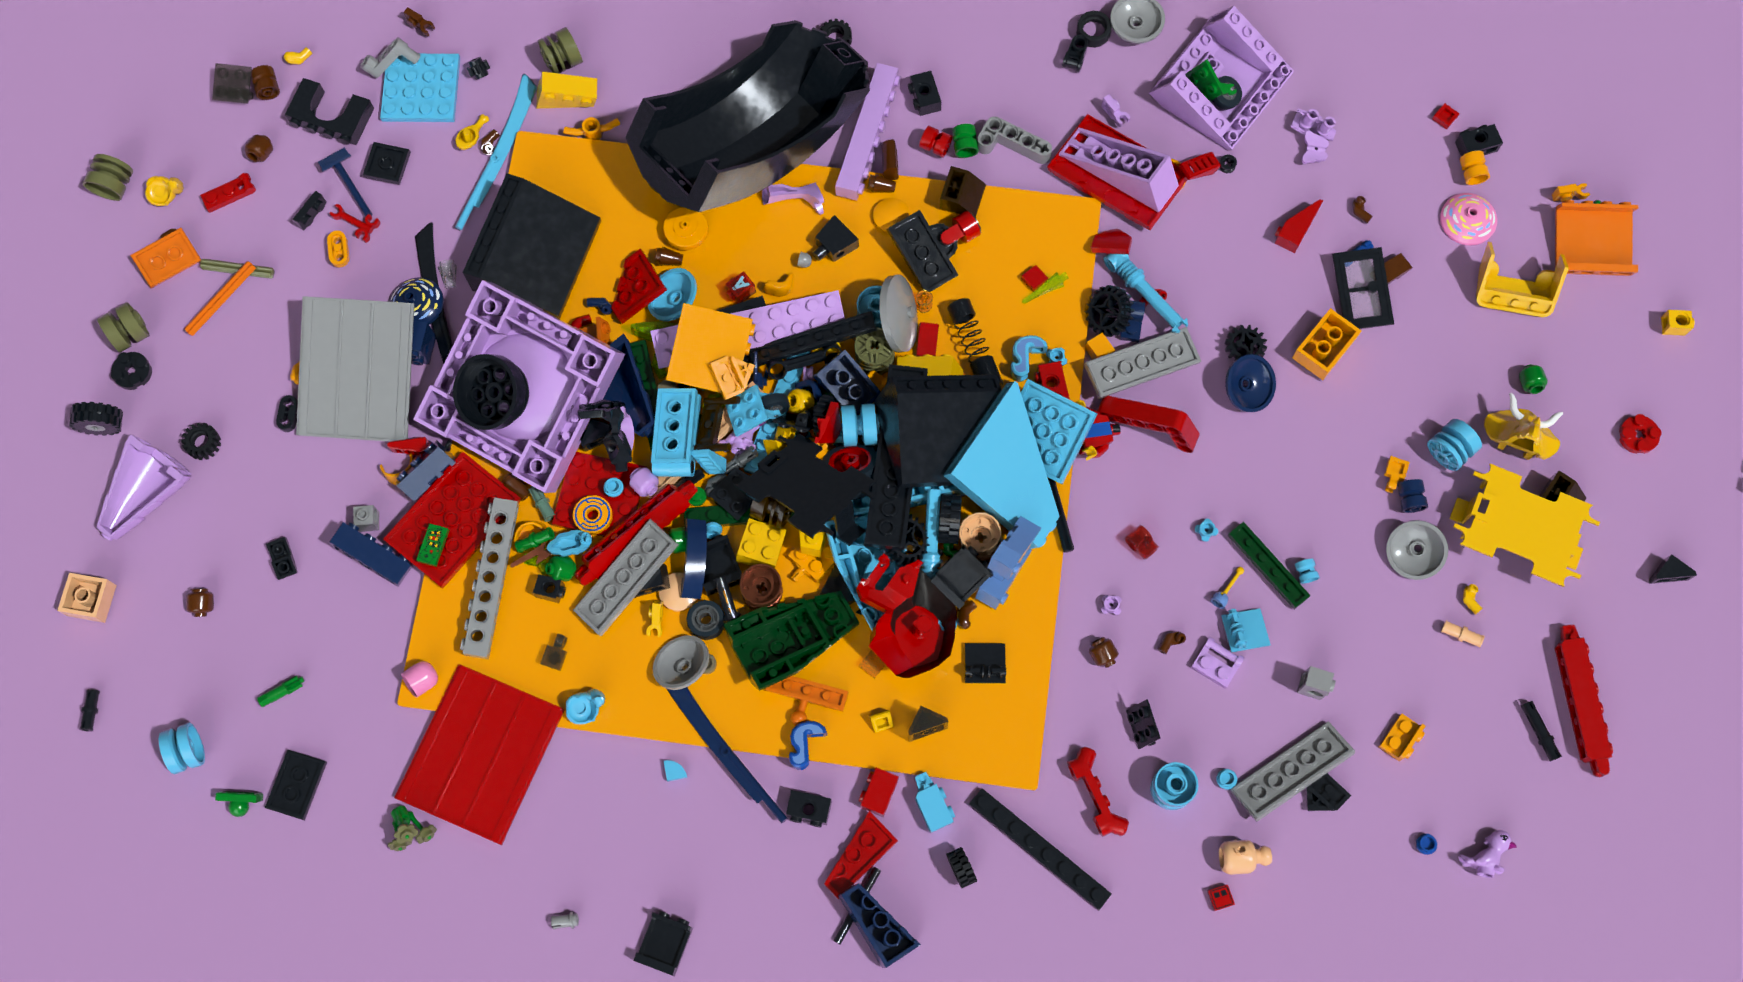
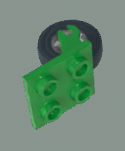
[1185,59,1242,110]

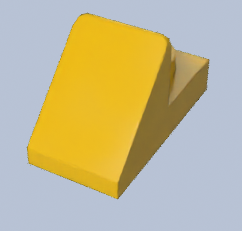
[763,426,796,460]

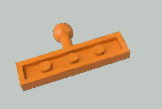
[765,676,849,726]

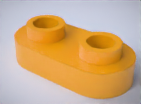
[327,231,350,268]

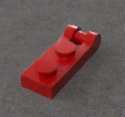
[200,173,256,213]

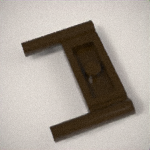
[694,396,741,452]

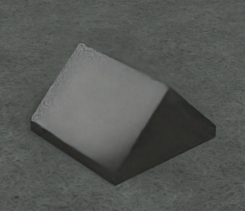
[908,706,949,742]

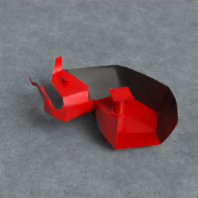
[856,553,956,678]

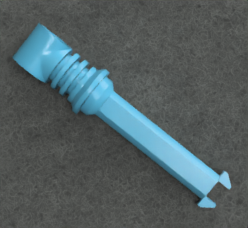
[1103,254,1188,333]
[920,486,944,579]

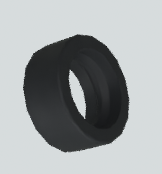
[1076,10,1112,48]

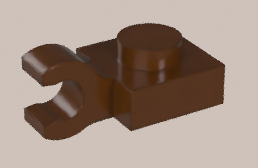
[403,7,435,37]

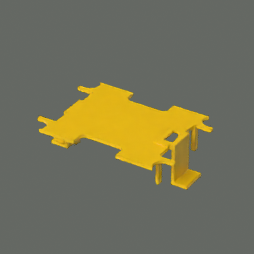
[1449,463,1600,587]

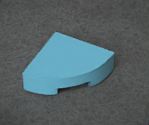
[664,760,688,782]

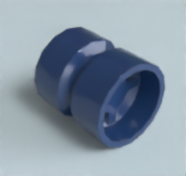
[1397,479,1428,513]

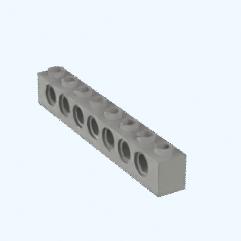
[460,497,519,660]

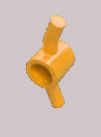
[563,117,621,140]

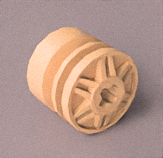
[959,512,1002,561]

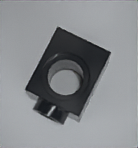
[533,574,566,603]

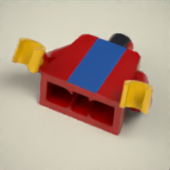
[1076,400,1121,461]

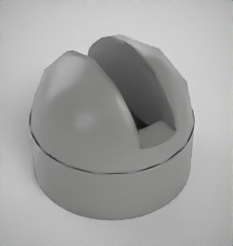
[797,252,812,268]

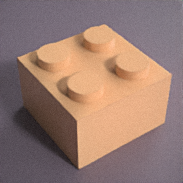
[57,573,117,623]

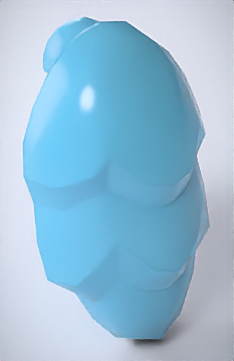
[547,530,592,557]

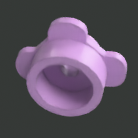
[1101,595,1122,615]

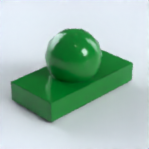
[215,791,263,817]

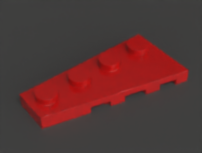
[824,811,898,900]

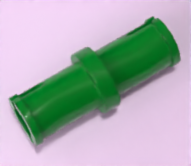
[515,527,555,553]

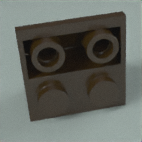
[940,166,986,218]
[1539,471,1586,502]

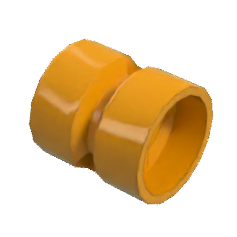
[1459,151,1490,185]

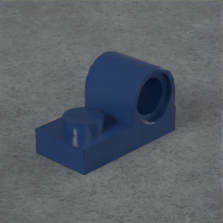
[1120,300,1146,343]

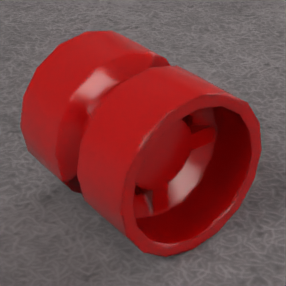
[919,125,953,158]

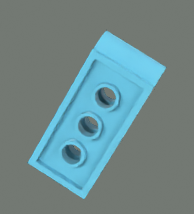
[651,388,701,477]

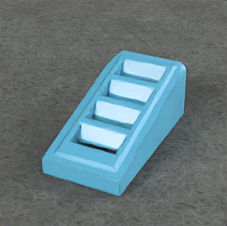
[691,449,727,475]

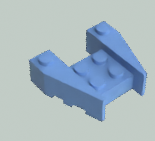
[975,516,1041,610]

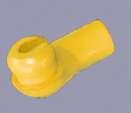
[284,47,312,65]

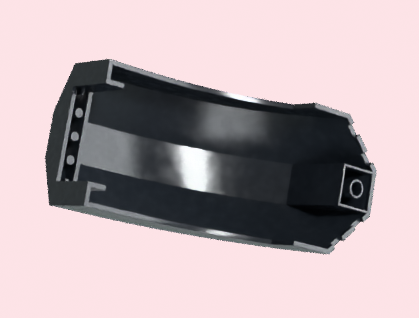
[625,20,870,212]

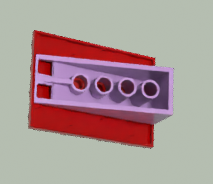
[1047,114,1188,230]

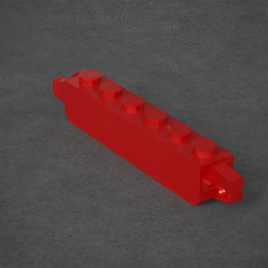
[574,480,698,586]
[1554,625,1613,778]

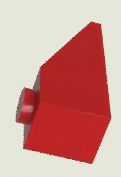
[1275,199,1323,253]

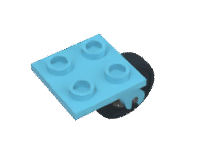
[725,385,790,437]

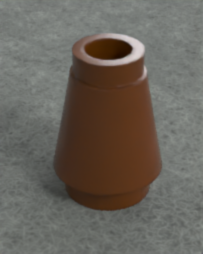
[868,174,896,193]
[655,247,683,265]
[502,473,530,501]

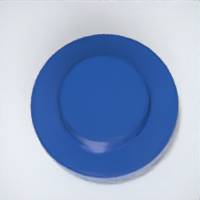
[1416,834,1437,855]

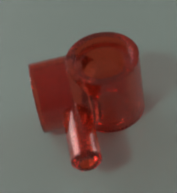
[1125,525,1159,560]

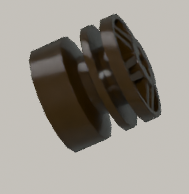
[749,497,793,529]

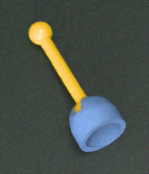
[1210,567,1244,609]

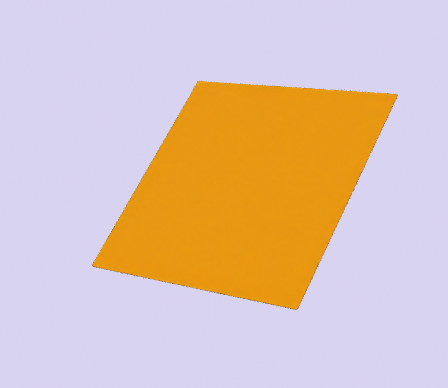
[397,131,1101,791]

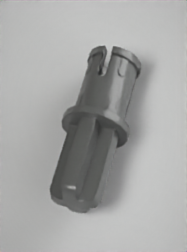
[725,446,758,474]

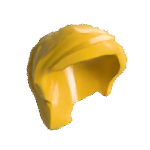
[145,176,184,206]

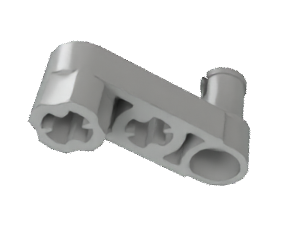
[360,37,420,78]

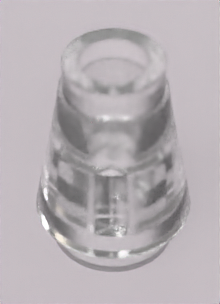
[438,260,457,289]

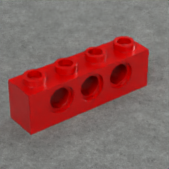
[1034,361,1070,399]

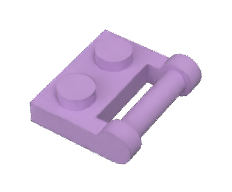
[1191,637,1244,689]

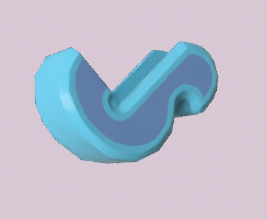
[1010,335,1048,382]

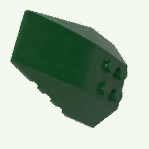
[724,591,859,691]

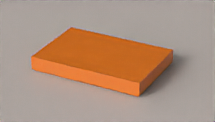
[131,228,202,288]

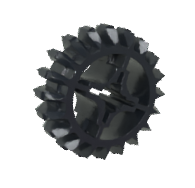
[1084,285,1135,337]
[879,514,930,567]

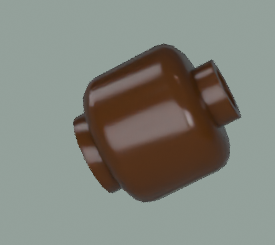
[245,135,273,162]
[186,588,214,617]
[1089,637,1119,668]

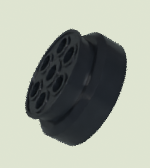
[453,354,529,430]

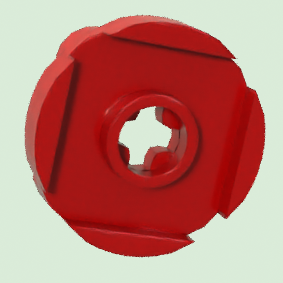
[1619,414,1662,454]

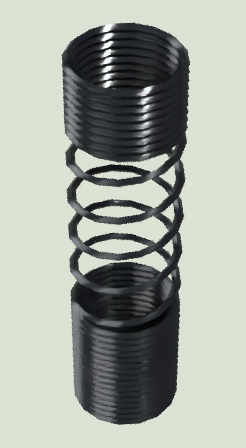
[947,298,1003,387]

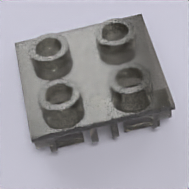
[212,63,253,104]

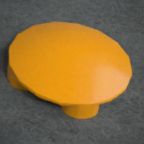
[873,198,910,232]

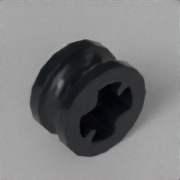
[1220,154,1237,174]

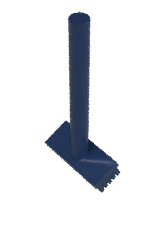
[318,147,373,217]

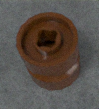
[250,65,280,100]

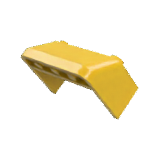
[1476,242,1569,317]

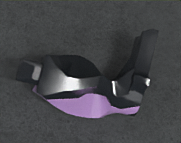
[578,399,634,472]

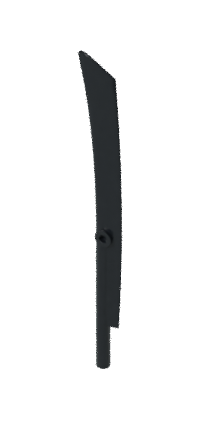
[415,222,453,364]

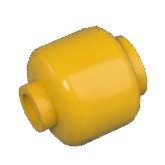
[787,389,815,414]

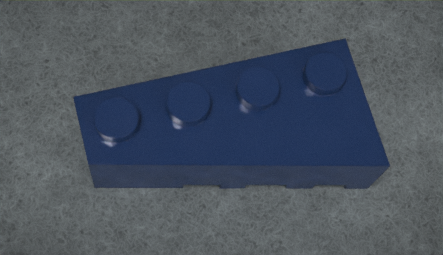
[329,522,412,587]
[838,883,921,968]

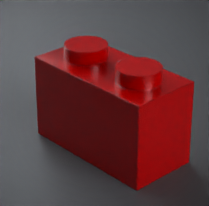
[859,767,899,817]

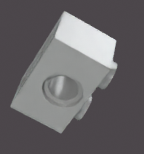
[1297,666,1336,700]

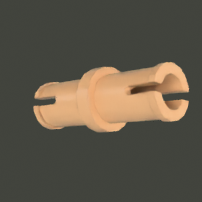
[1441,621,1485,648]

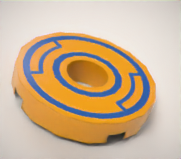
[573,495,613,535]

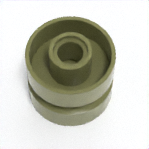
[97,302,150,353]

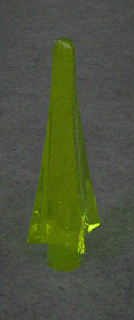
[1022,272,1069,304]

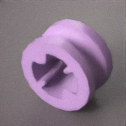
[803,366,813,381]

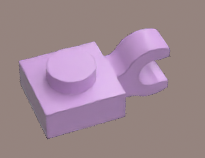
[1101,94,1130,127]

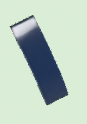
[680,519,707,599]

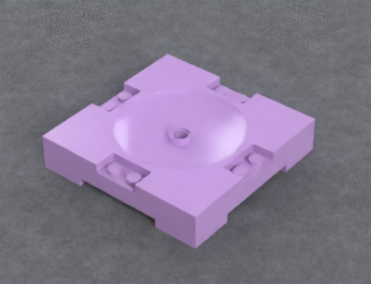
[413,280,625,493]

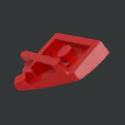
[1091,229,1132,255]
[814,402,842,443]

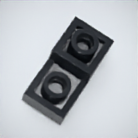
[266,537,298,580]

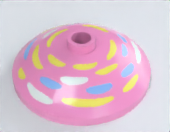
[1440,193,1497,246]

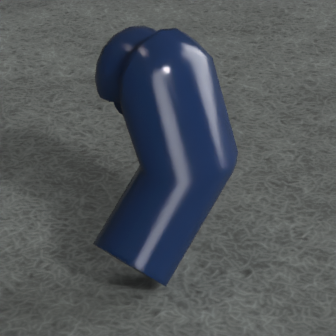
[587,298,612,315]

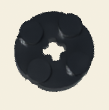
[111,352,152,390]

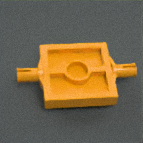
[788,537,835,583]

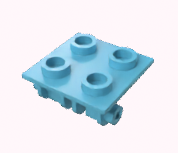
[1221,608,1271,652]

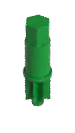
[257,675,305,707]

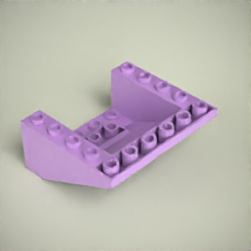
[1149,6,1294,151]

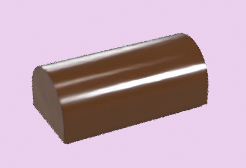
[881,139,899,180]

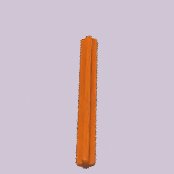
[184,261,256,336]

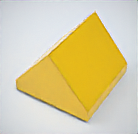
[869,710,894,733]

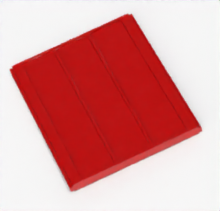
[394,664,565,845]

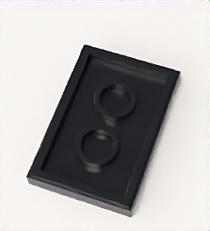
[265,750,327,821]

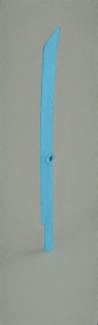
[455,74,537,230]

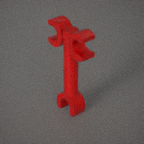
[329,204,381,243]

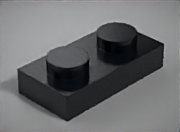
[293,191,327,231]

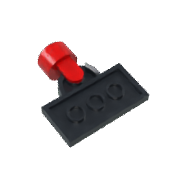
[887,210,981,295]

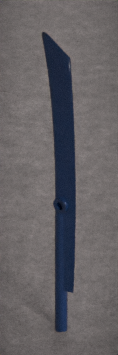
[667,687,788,824]

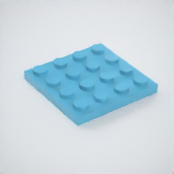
[380,53,460,122]
[1021,379,1098,484]

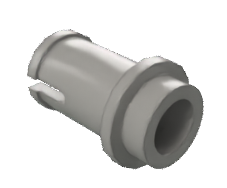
[551,912,579,929]

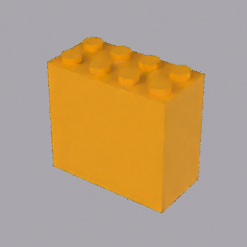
[666,303,756,393]

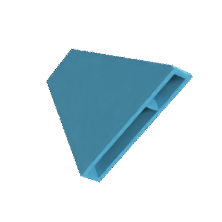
[943,381,1060,549]

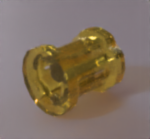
[916,290,933,313]

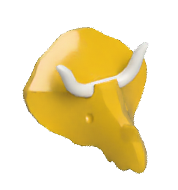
[1484,393,1563,460]

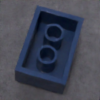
[813,350,881,415]

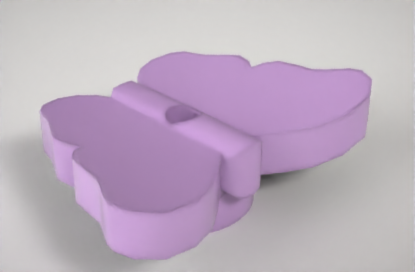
[1302,130,1329,164]

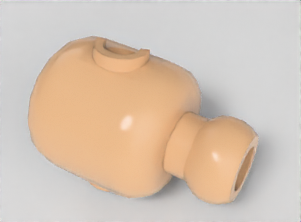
[1219,839,1272,875]

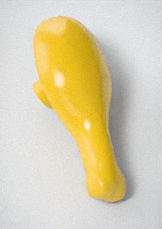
[455,114,489,150]

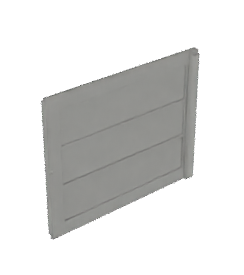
[296,296,414,442]

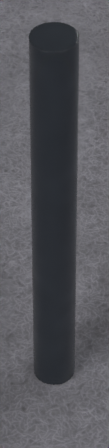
[833,867,881,945]

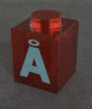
[725,271,756,304]

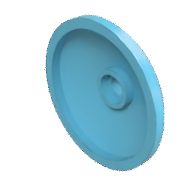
[648,268,697,321]

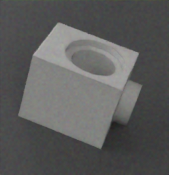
[353,505,379,532]

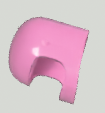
[401,661,438,698]

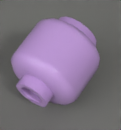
[630,468,659,497]

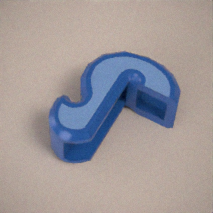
[789,721,828,770]

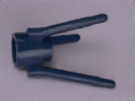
[747,351,769,390]

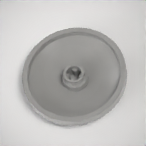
[880,275,918,353]

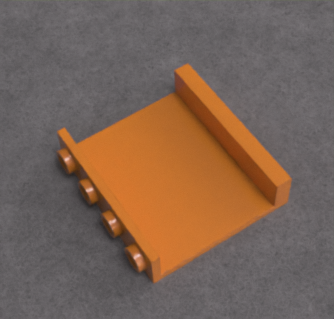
[1555,200,1638,276]

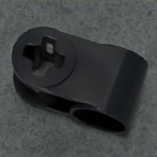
[1062,34,1088,72]

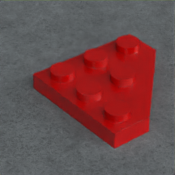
[611,249,668,324]

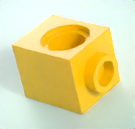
[1661,310,1695,336]

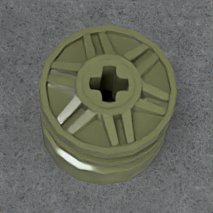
[538,27,583,74]
[83,154,133,201]
[854,327,895,375]

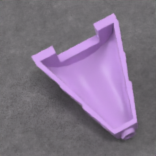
[97,434,192,541]

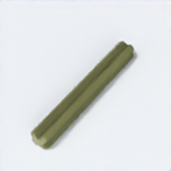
[200,259,275,279]

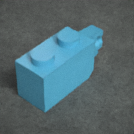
[915,772,955,833]

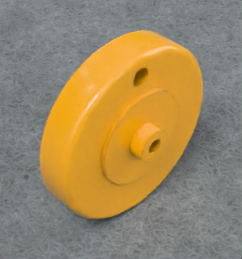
[663,207,709,250]

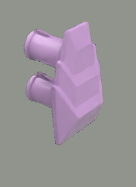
[1291,108,1336,141]

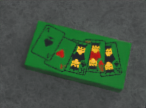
[417,523,450,567]

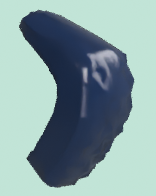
[795,379,822,402]

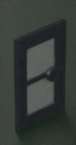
[1332,247,1394,329]

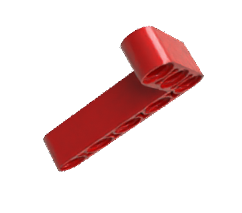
[1097,396,1200,453]

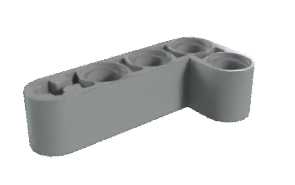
[977,116,1052,164]

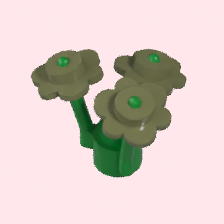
[388,806,437,851]

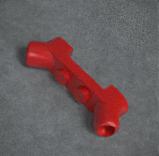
[1067,747,1129,837]

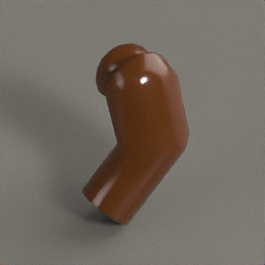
[1352,196,1373,223]
[957,600,977,629]
[1158,631,1186,654]

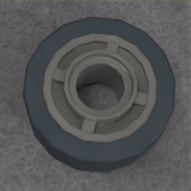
[687,600,726,640]

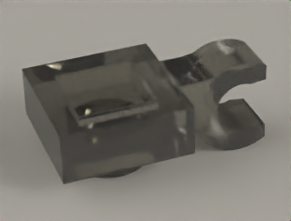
[540,634,568,671]

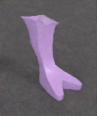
[762,182,824,215]

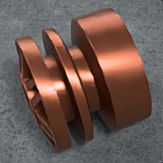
[740,564,783,610]

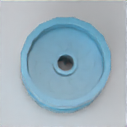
[158,722,205,775]

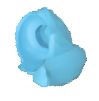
[566,689,606,724]

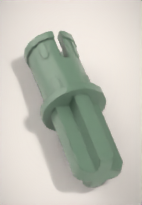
[529,486,555,522]

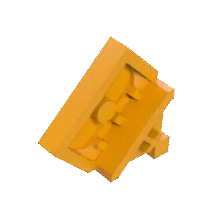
[709,356,755,400]

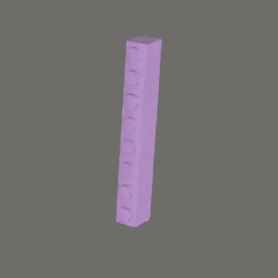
[835,63,901,201]

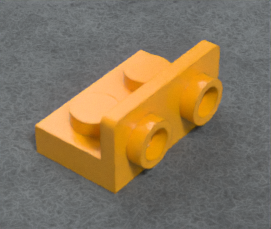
[1379,714,1425,761]

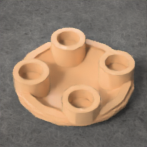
[659,572,696,612]

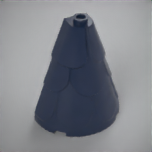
[603,334,655,438]

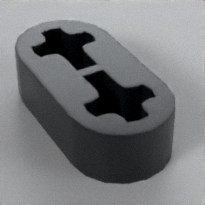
[276,395,298,432]

